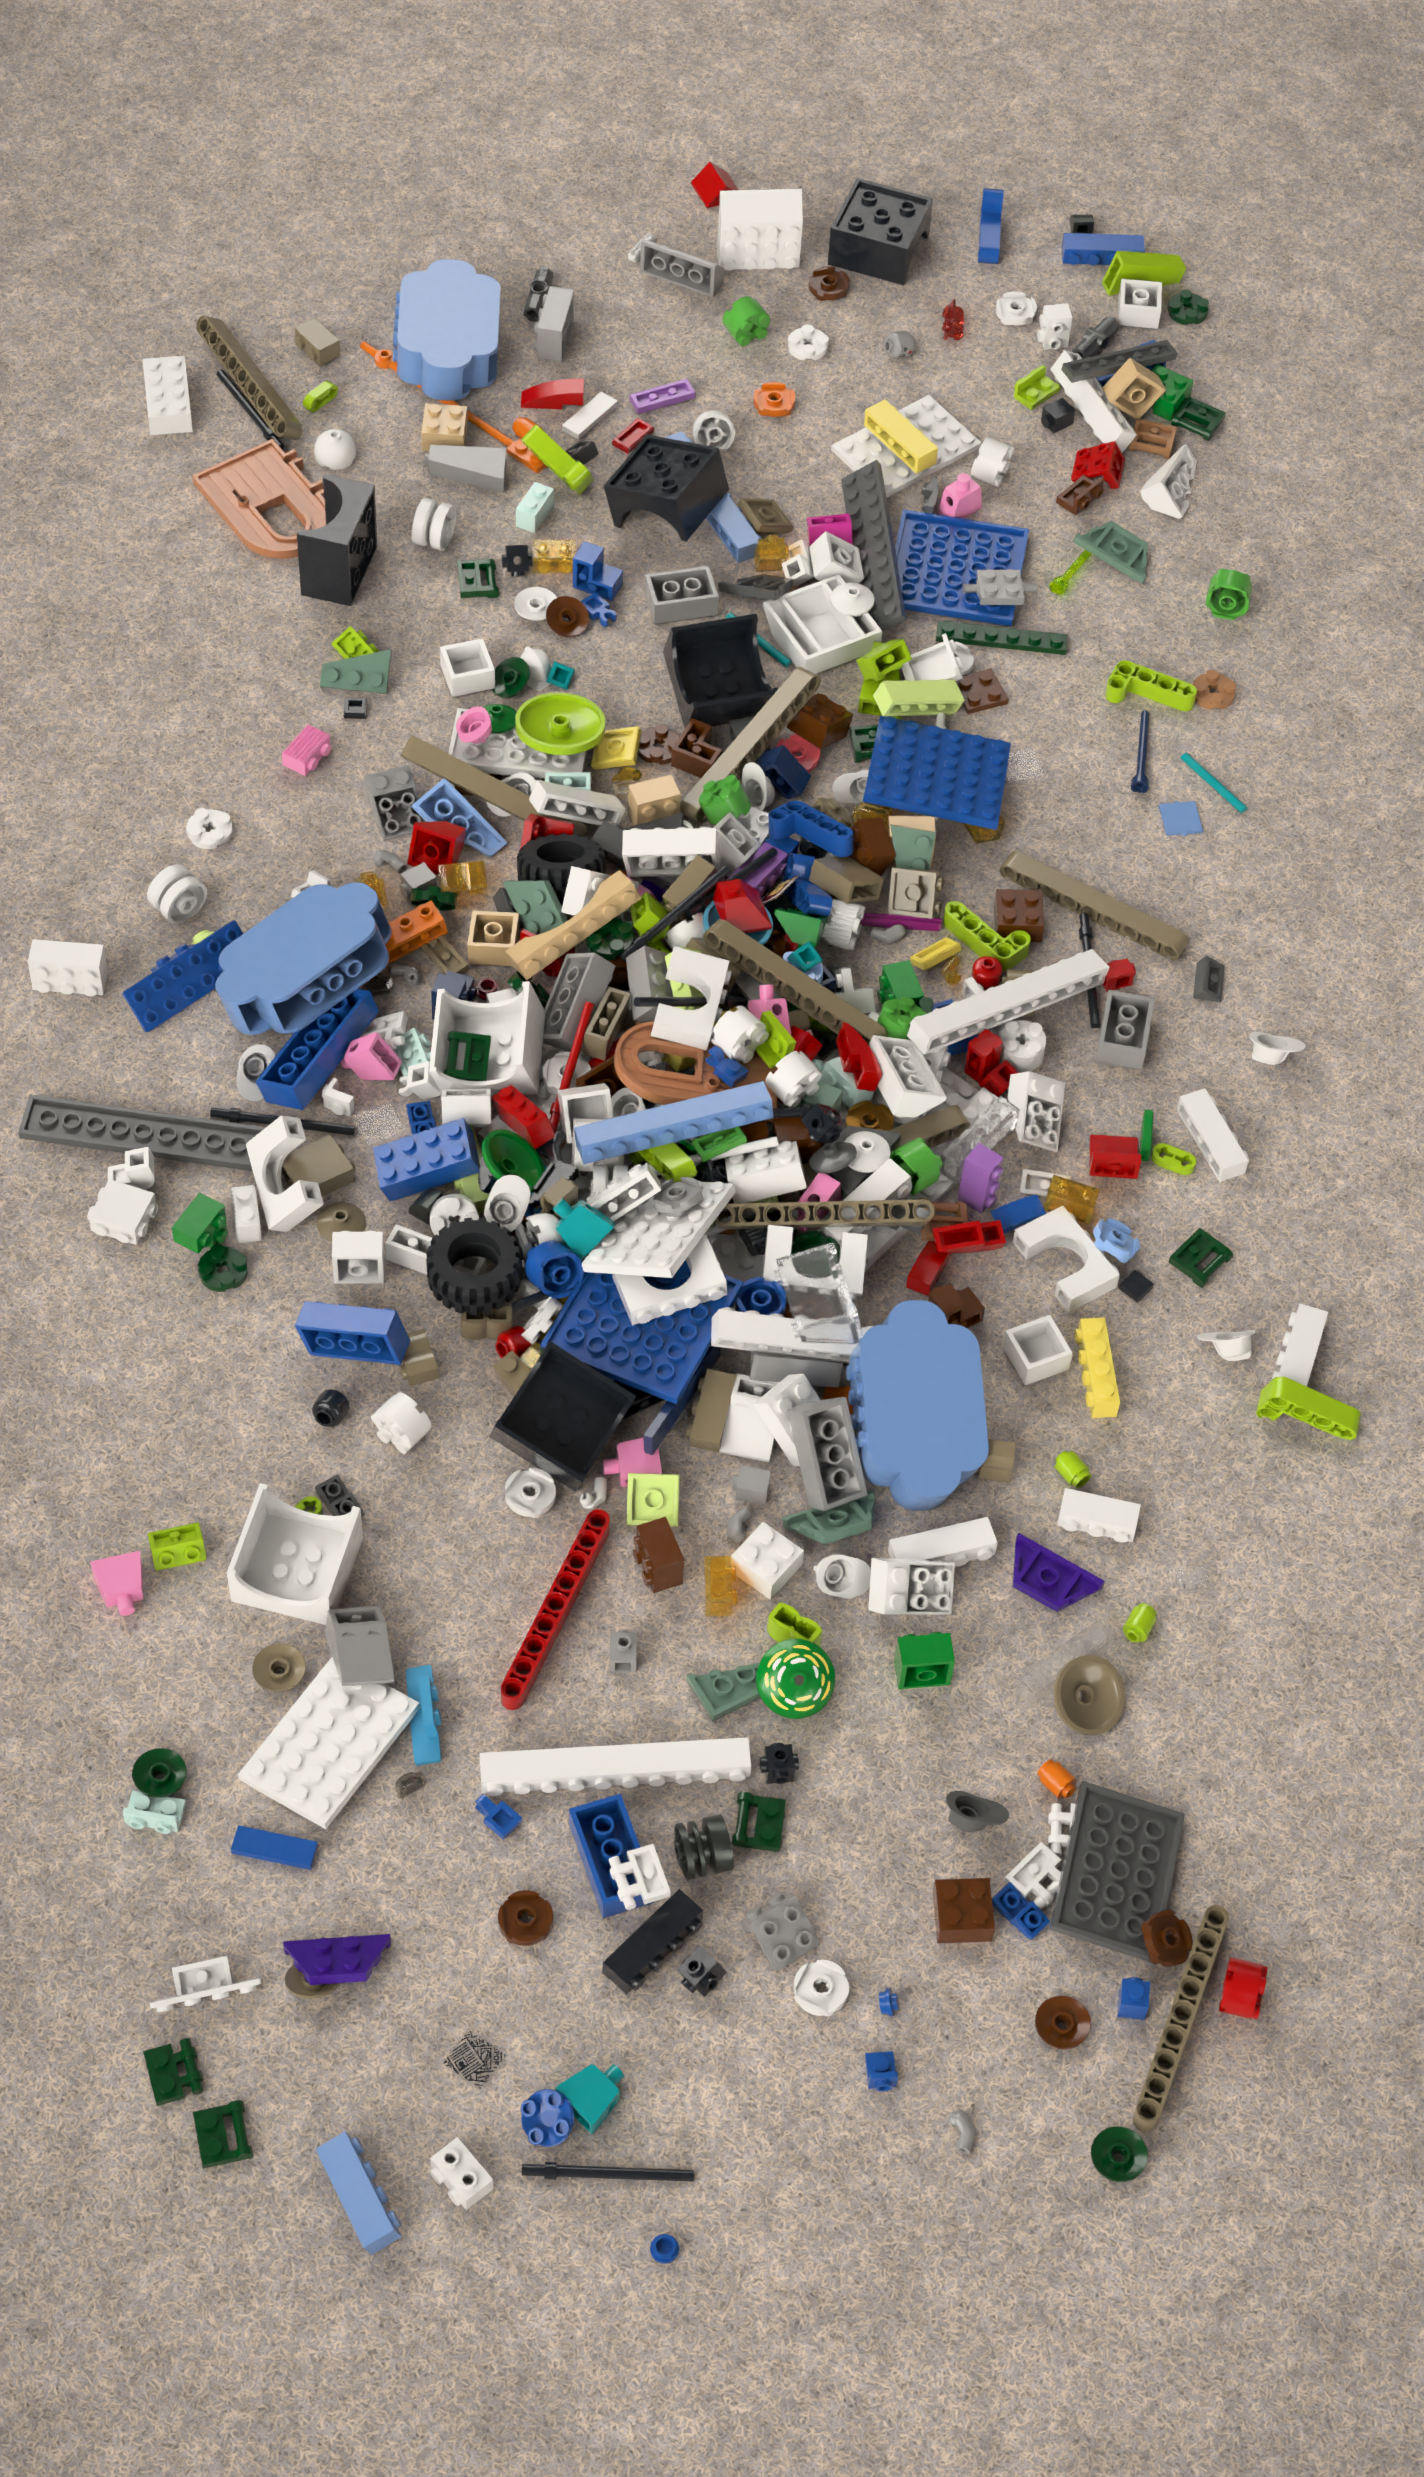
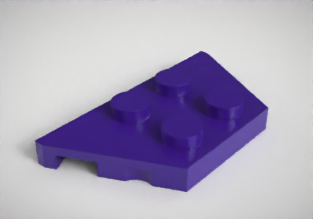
[1012,1533,1105,1612]
[283,1934,391,1985]

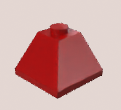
[407,821,467,879]
[713,879,772,933]

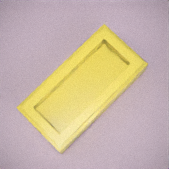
[910,937,962,971]

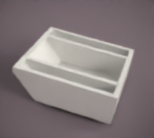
[717,189,803,270]
[763,574,882,674]

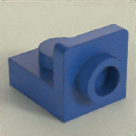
[865,2051,898,2092]

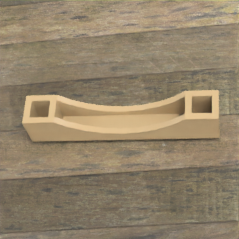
[505,870,641,980]

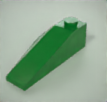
[775,908,828,948]

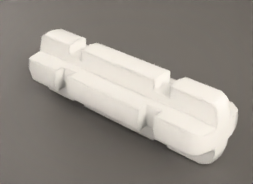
[628,232,656,263]

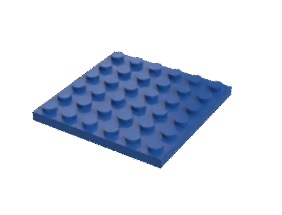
[895,509,1029,627]
[862,715,1011,830]
[540,1260,743,1404]

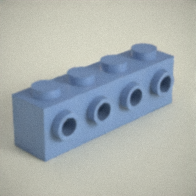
[315,2131,402,2255]

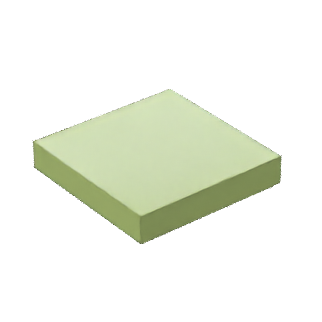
[627,1473,680,1526]

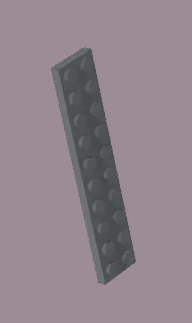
[841,460,906,632]
[18,1094,266,1171]

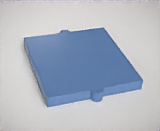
[1159,801,1203,836]

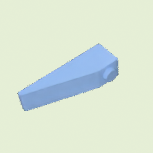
[412,778,507,857]

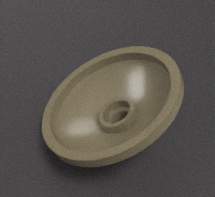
[1053,1655,1125,1735]

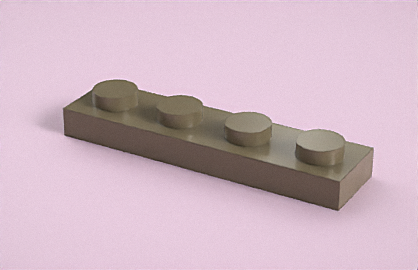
[402,905,470,975]

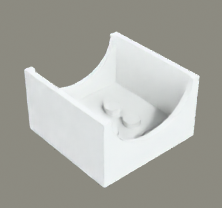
[429,981,545,1096]
[227,1483,363,1625]

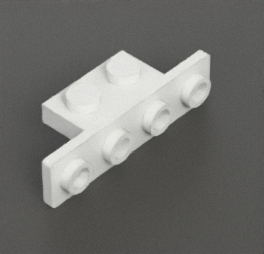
[149,1955,262,2012]

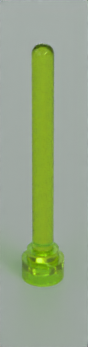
[1049,550,1092,596]

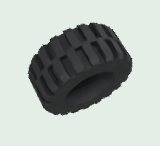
[517,833,606,905]
[426,1217,522,1315]

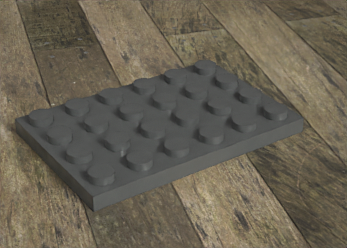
[1049,1781,1185,1963]

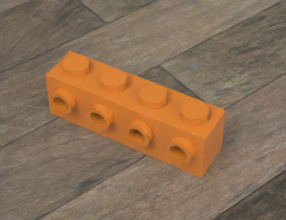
[385,900,448,965]

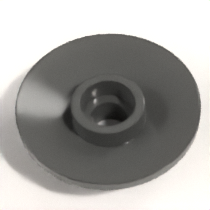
[809,1142,857,1173]

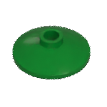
[483,704,517,733]

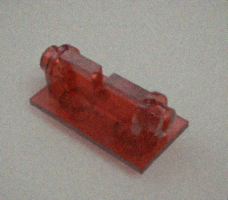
[942,299,964,341]

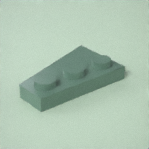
[320,649,392,694]
[890,824,936,870]
[686,1663,760,1721]

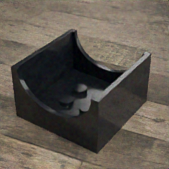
[828,178,933,286]
[604,434,729,542]
[297,474,378,606]
[663,614,778,729]
[489,1341,636,1492]

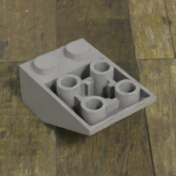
[363,765,425,841]
[325,1606,395,1686]

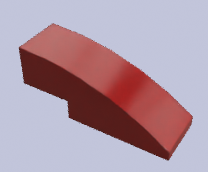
[521,378,584,410]
[836,1022,882,1092]
[932,1220,1006,1254]
[906,1241,952,1296]

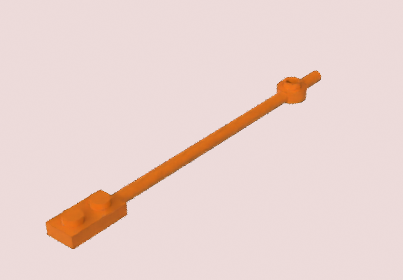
[360,341,547,474]

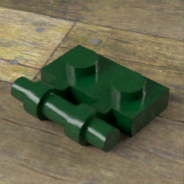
[143,2038,204,2106]

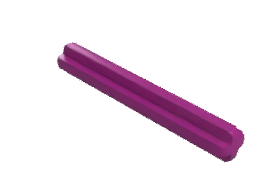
[860,912,942,931]

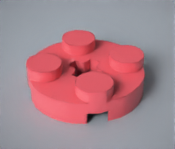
[776,734,820,773]

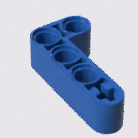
[978,188,1004,264]
[768,800,853,857]
[783,853,832,917]

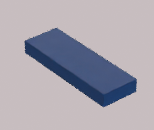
[231,1825,318,1870]

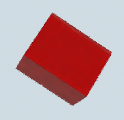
[691,161,739,208]

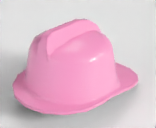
[456,707,492,744]

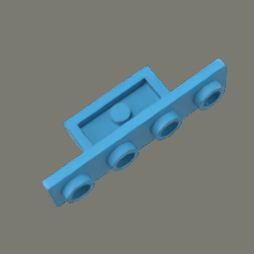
[405,1665,442,1766]

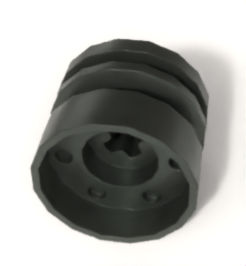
[674,1814,734,1880]

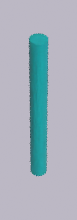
[726,612,792,668]
[1181,752,1248,814]

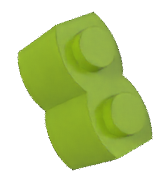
[767,1603,822,1647]

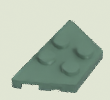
[1073,521,1148,584]
[503,880,568,935]
[782,1489,876,1544]

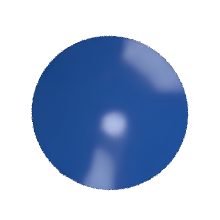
[520,2089,574,2147]

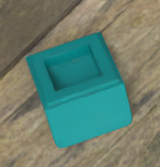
[546,661,575,690]
[787,942,823,973]

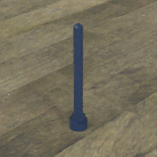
[1131,710,1150,793]

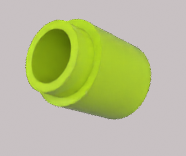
[1054,1451,1092,1489]
[1122,1603,1157,1642]

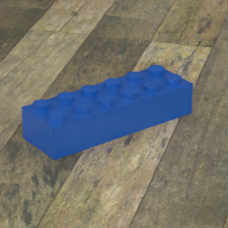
[256,989,379,1110]

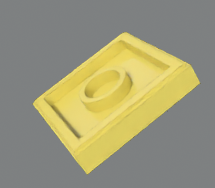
[591,726,641,770]

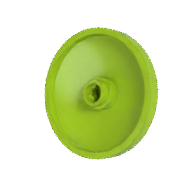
[515,693,606,755]

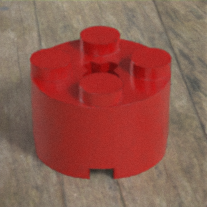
[1218,1957,1268,2020]

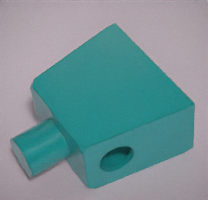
[553,1198,614,1260]
[555,2064,624,2135]

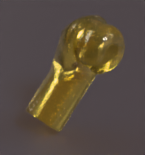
[612,767,642,787]
[941,955,961,986]

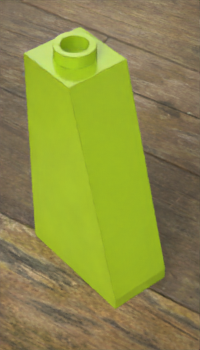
[1101,251,1186,296]
[858,641,902,719]

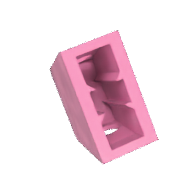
[938,473,982,519]
[748,984,791,1035]
[341,1032,402,1080]
[796,1173,842,1232]
[602,1438,662,1487]
[90,1551,143,1616]

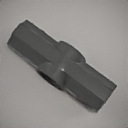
[524,267,554,322]
[1072,316,1120,359]

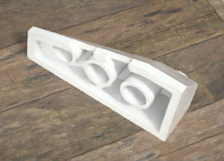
[1140,444,1197,519]

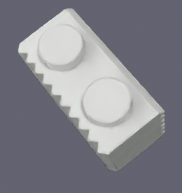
[231,1185,262,1243]

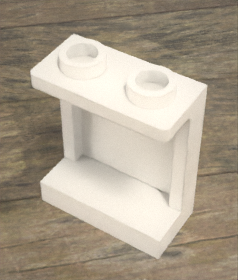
[902,633,964,681]

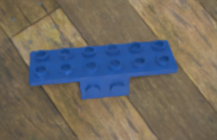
[122,920,243,1032]

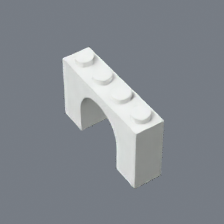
[650,946,732,1050]
[246,1115,324,1232]
[1013,1206,1119,1313]
[763,1225,868,1300]
[612,1234,727,1325]

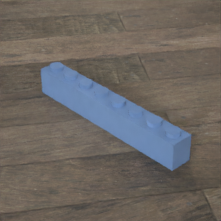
[664,431,763,563]
[574,1081,773,1165]

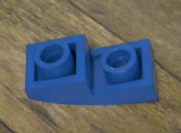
[406,1101,436,1135]
[991,1194,1046,1234]
[992,1882,1050,1940]

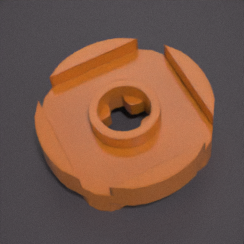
[753,382,795,417]

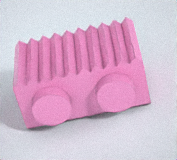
[282,724,331,776]

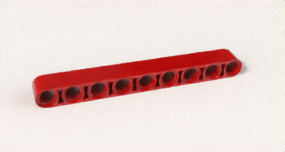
[501,1509,610,1710]

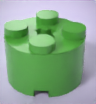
[722,296,770,347]
[1206,568,1252,620]
[699,775,751,825]
[877,997,928,1040]
[890,1138,943,1196]

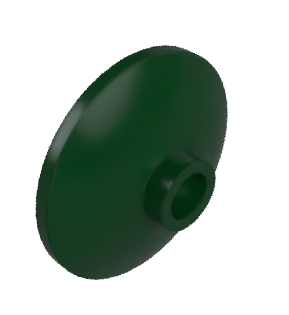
[492,657,530,698]
[132,1748,187,1798]
[1091,2126,1148,2182]

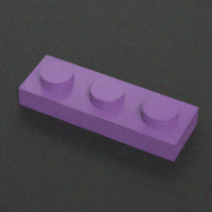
[630,379,695,414]

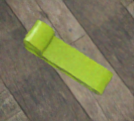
[521,424,594,496]
[1105,660,1197,711]
[943,901,1031,972]
[627,1142,697,1183]
[1256,1377,1361,1440]

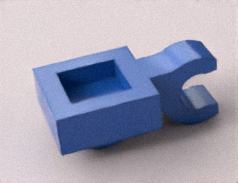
[705,1046,749,1088]
[475,1794,522,1840]

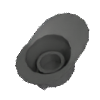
[946,1791,1009,1832]

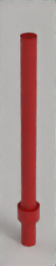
[549,1002,594,1134]

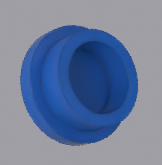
[879,1988,899,2017]
[650,2234,679,2264]

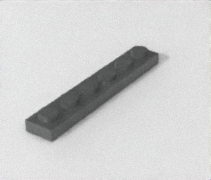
[1061,340,1178,383]

